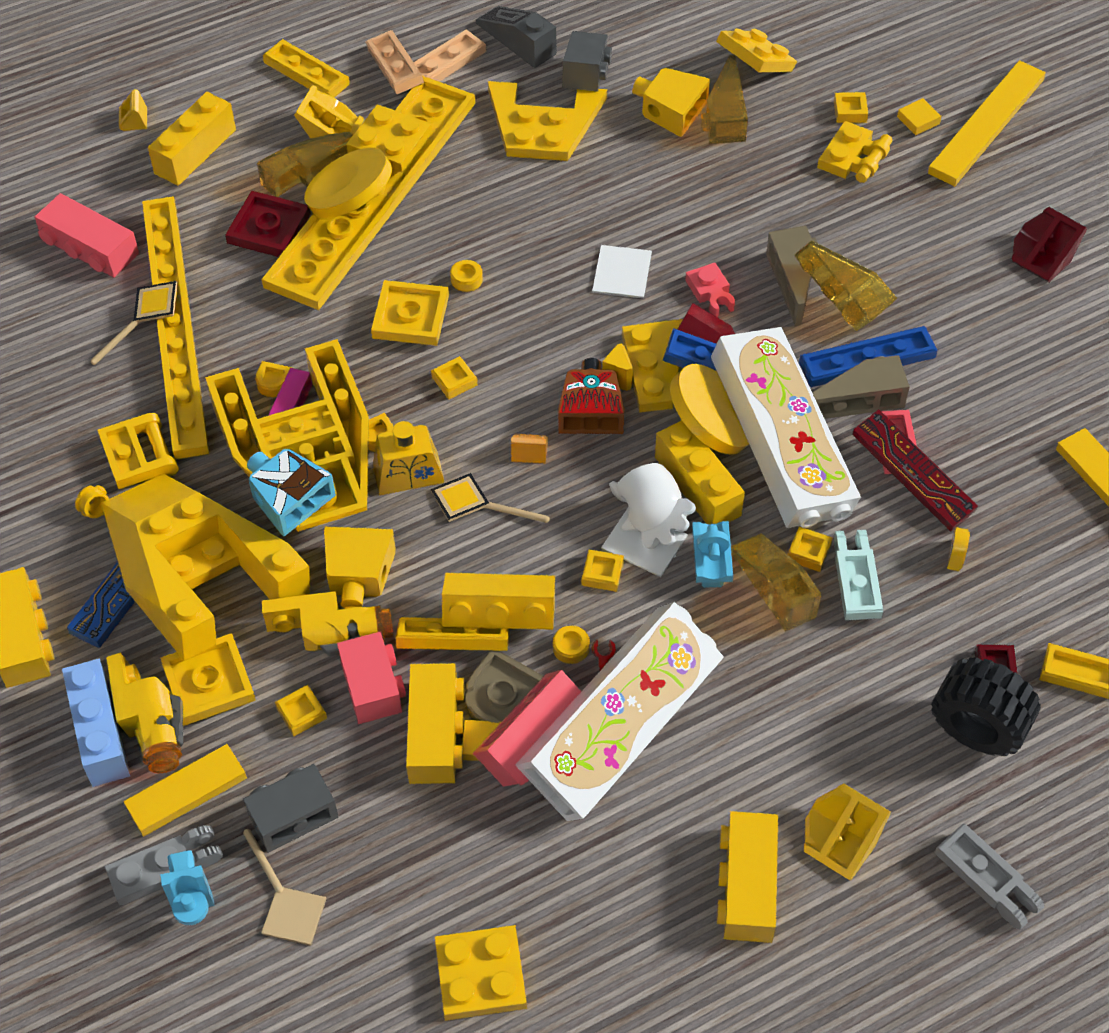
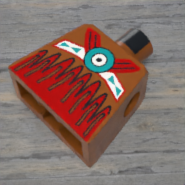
[558,358,624,434]

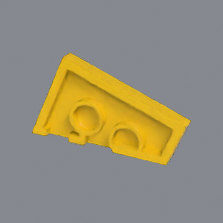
[622,319,683,413]

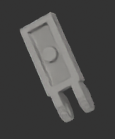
[934,823,1045,930]
[105,825,223,906]

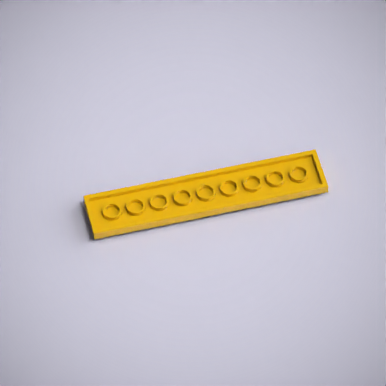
[261,76,476,310]

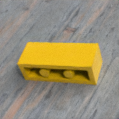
[148,91,236,186]
[655,420,745,524]
[0,567,54,688]
[442,573,555,630]
[406,663,464,784]
[717,811,778,943]

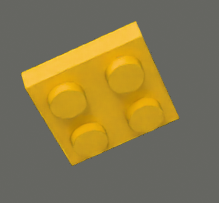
[716,28,797,72]
[346,104,432,173]
[371,280,449,346]
[160,633,256,726]
[435,925,527,1021]

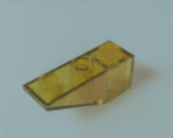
[794,240,897,331]
[731,533,821,632]

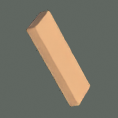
[411,29,486,89]
[365,30,424,95]

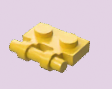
[817,121,892,183]

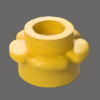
[75,485,109,518]

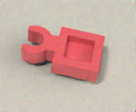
[685,262,735,317]

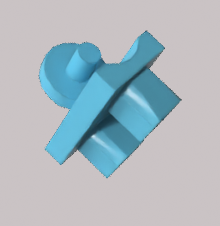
[692,521,733,588]
[160,850,214,925]

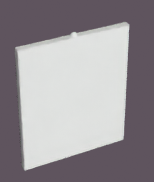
[592,245,652,299]
[601,507,688,577]

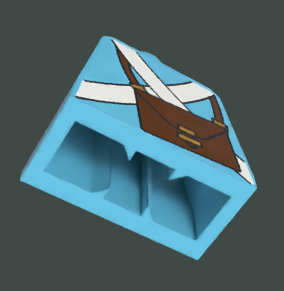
[247,449,336,536]

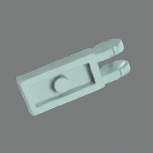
[834,530,883,620]

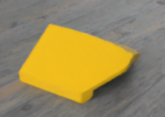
[294,85,364,150]
[804,783,891,881]

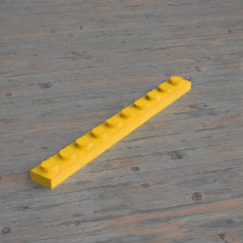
[142,196,209,459]

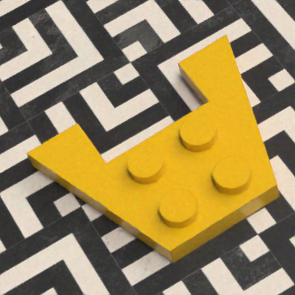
[488,81,607,161]

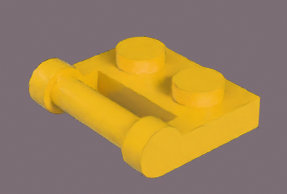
[97,413,179,489]

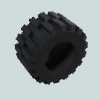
[931,657,1041,756]

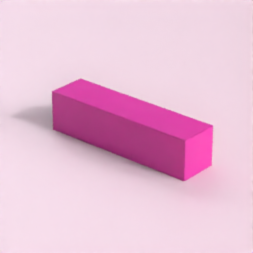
[268,368,312,416]

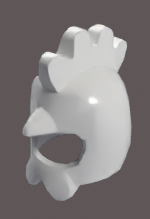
[609,463,696,549]

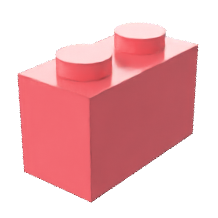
[337,631,406,725]

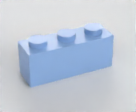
[62,658,130,787]

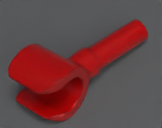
[591,639,616,671]

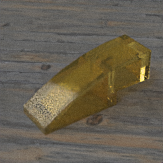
[257,132,353,197]

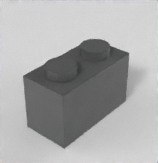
[562,31,612,92]
[243,764,339,853]

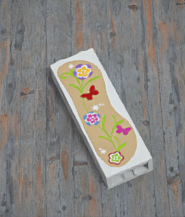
[711,327,861,528]
[515,602,724,821]

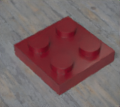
[225,190,311,257]

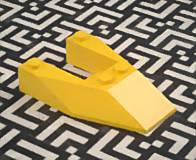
[205,339,369,532]
[101,474,310,661]

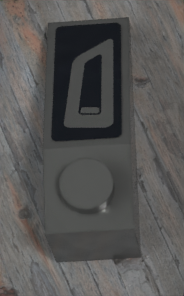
[476,6,557,68]

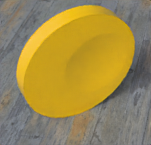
[304,148,392,218]
[670,364,749,455]

